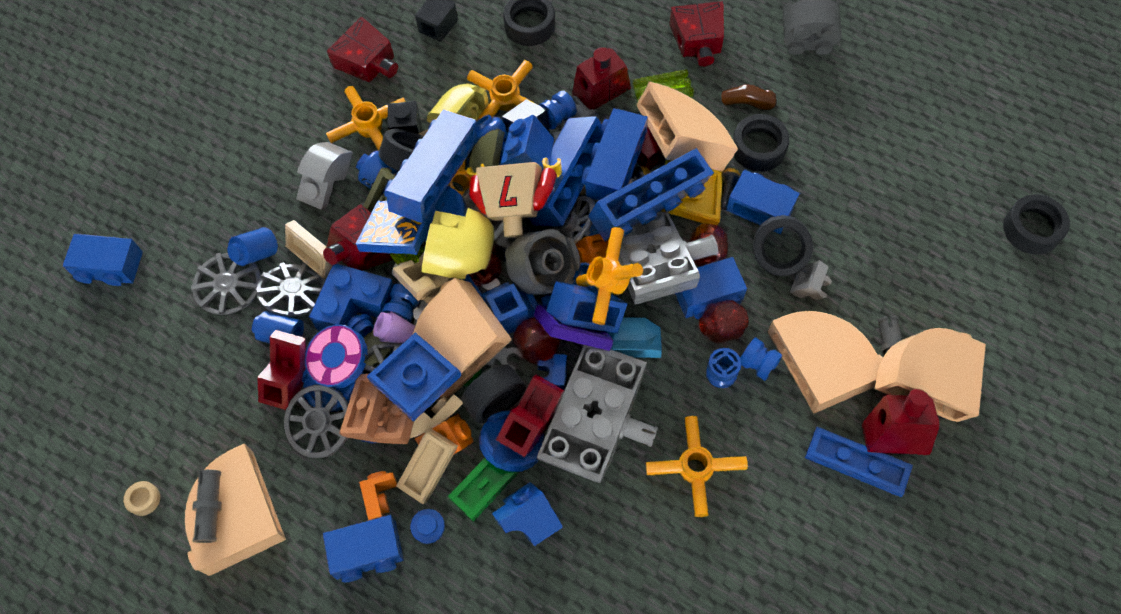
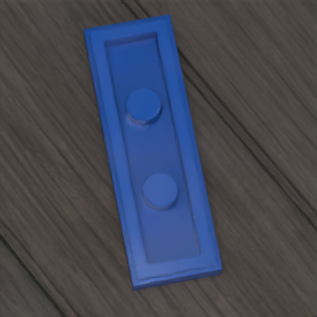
[805,427,913,497]

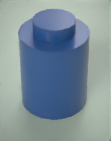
[227,227,278,266]
[252,311,304,344]

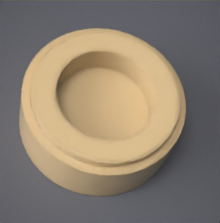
[124,481,160,516]

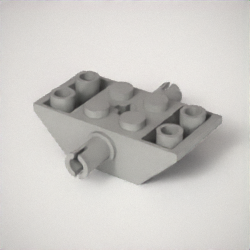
[596,211,718,305]
[537,345,658,483]

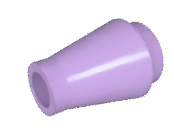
[373,311,415,344]

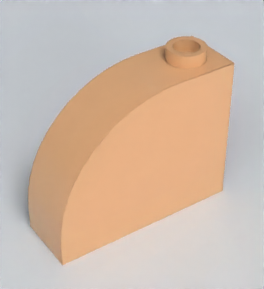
[636,82,738,171]
[413,278,512,401]
[768,311,883,414]
[875,328,986,422]
[185,444,286,576]

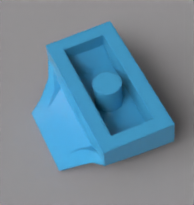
[607,318,662,358]

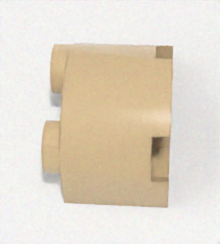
[393,253,454,304]

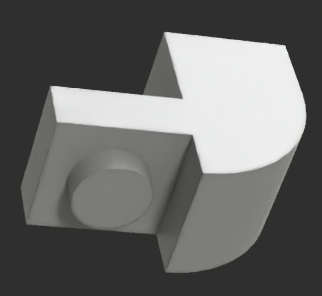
[296,142,353,210]

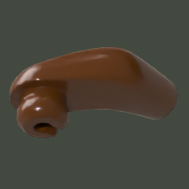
[721,84,777,110]

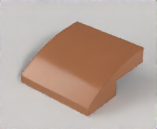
[339,374,414,444]

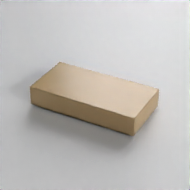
[285,220,333,279]
[396,429,458,504]

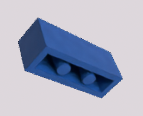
[582,108,648,201]

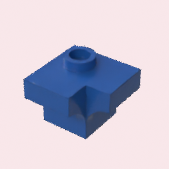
[482,282,539,334]
[492,482,563,546]

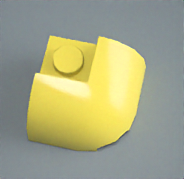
[427,84,489,123]
[421,208,495,279]

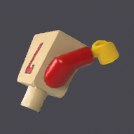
[467,157,562,237]

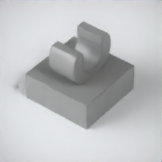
[790,260,832,300]

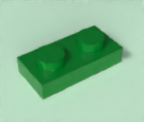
[448,458,519,522]

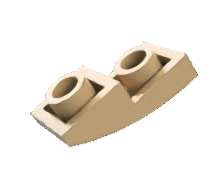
[409,394,463,439]

